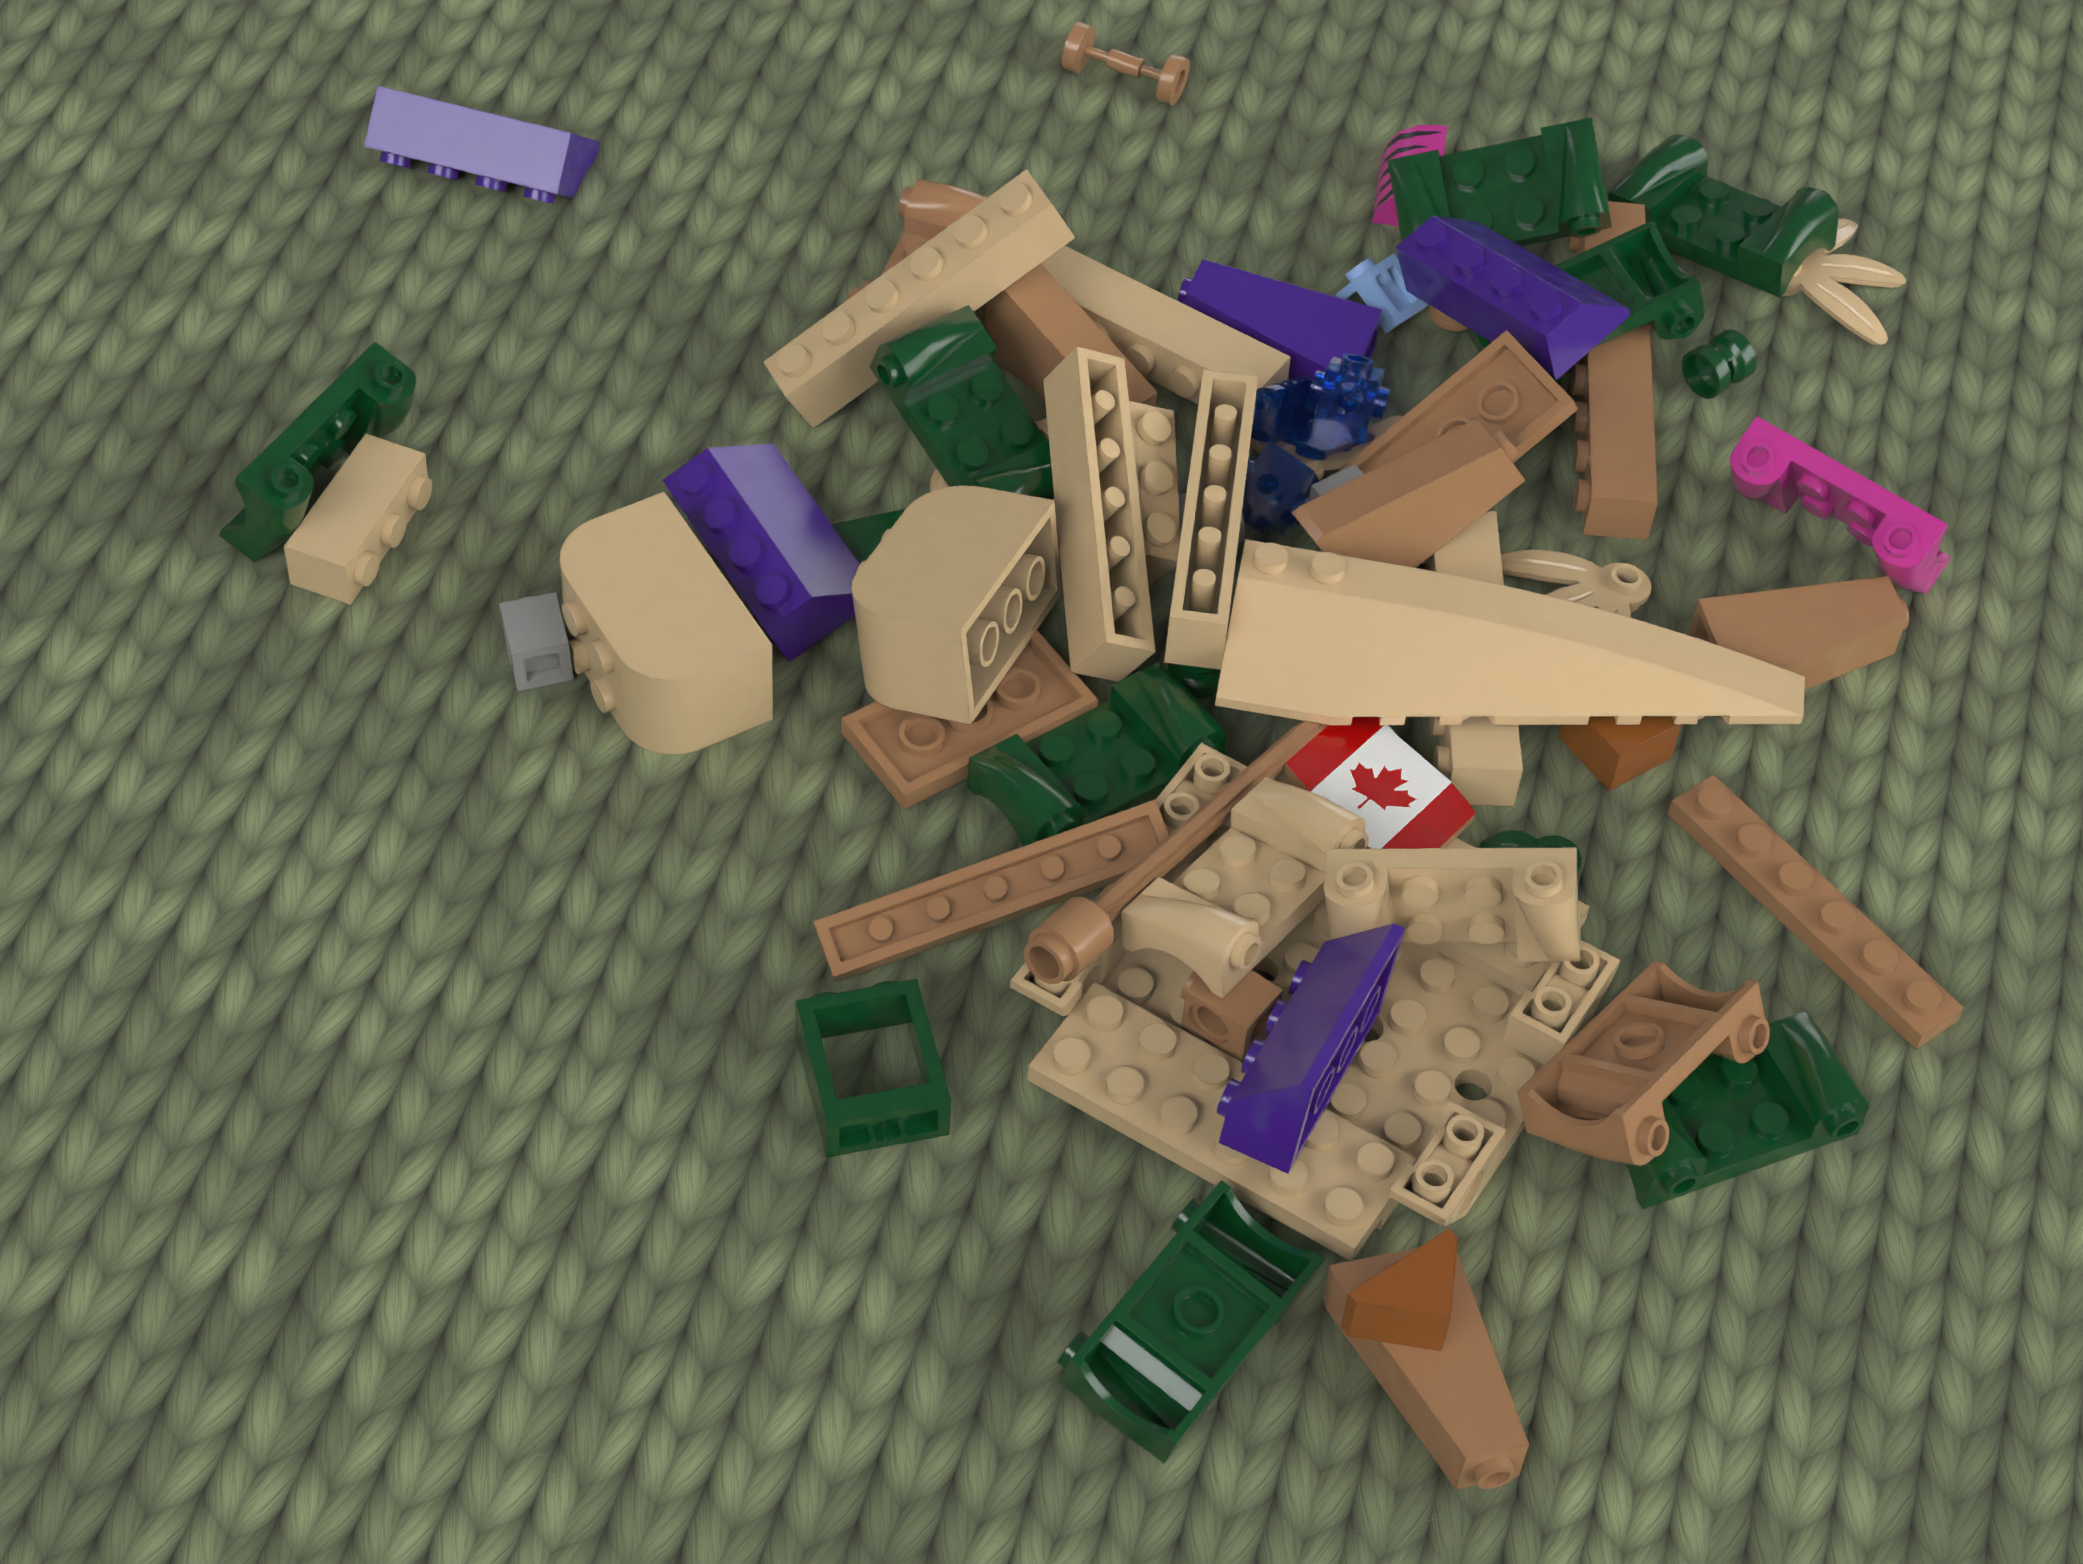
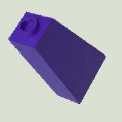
[1177,259,1382,417]

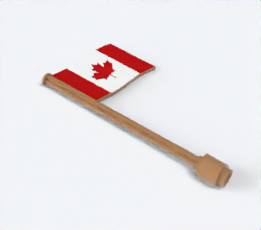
[1024,717,1476,984]

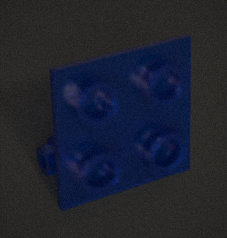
[1251,375,1375,460]

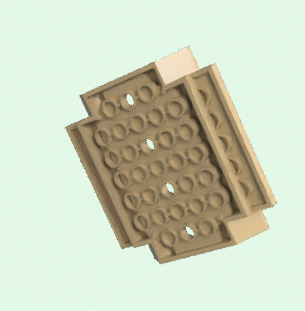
[1010,743,1620,1261]

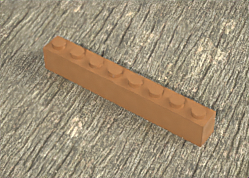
[1567,201,1658,540]

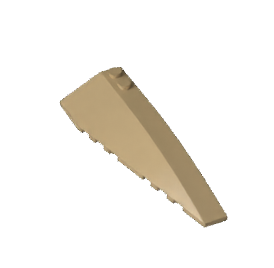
[1215,539,1805,725]

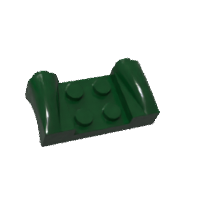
[1387,117,1612,246]
[1608,134,1839,298]
[1467,220,1705,386]
[870,305,1055,502]
[219,341,416,562]
[967,662,1227,846]
[1626,1011,1869,1209]
[1057,1180,1325,1464]

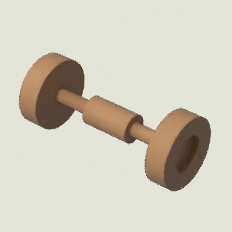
[1062,21,1190,106]

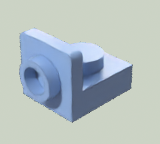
[1335,253,1429,334]

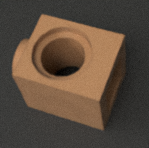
[1181,970,1283,1063]

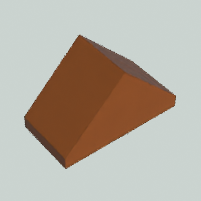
[1558,716,1682,791]
[1340,1228,1458,1351]

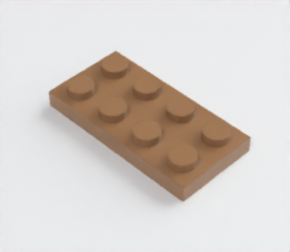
[1339,330,1578,474]
[841,629,1098,810]

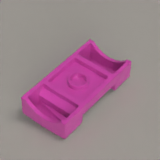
[1730,416,1950,595]

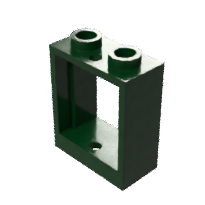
[795,979,951,1158]

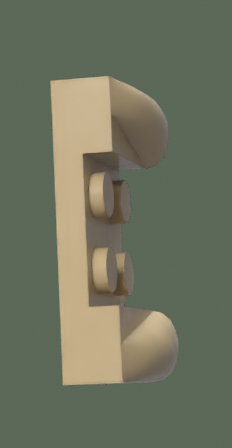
[1121,777,1369,998]
[1324,848,1581,961]

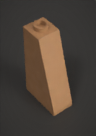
[984,263,1157,407]
[1292,419,1526,568]
[1688,576,1909,720]
[1322,1247,1529,1489]

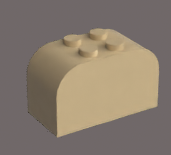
[852,486,1063,725]
[560,492,773,754]

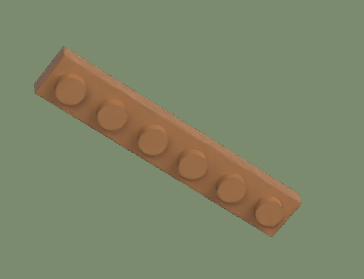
[1668,775,1964,1049]
[813,800,1169,983]

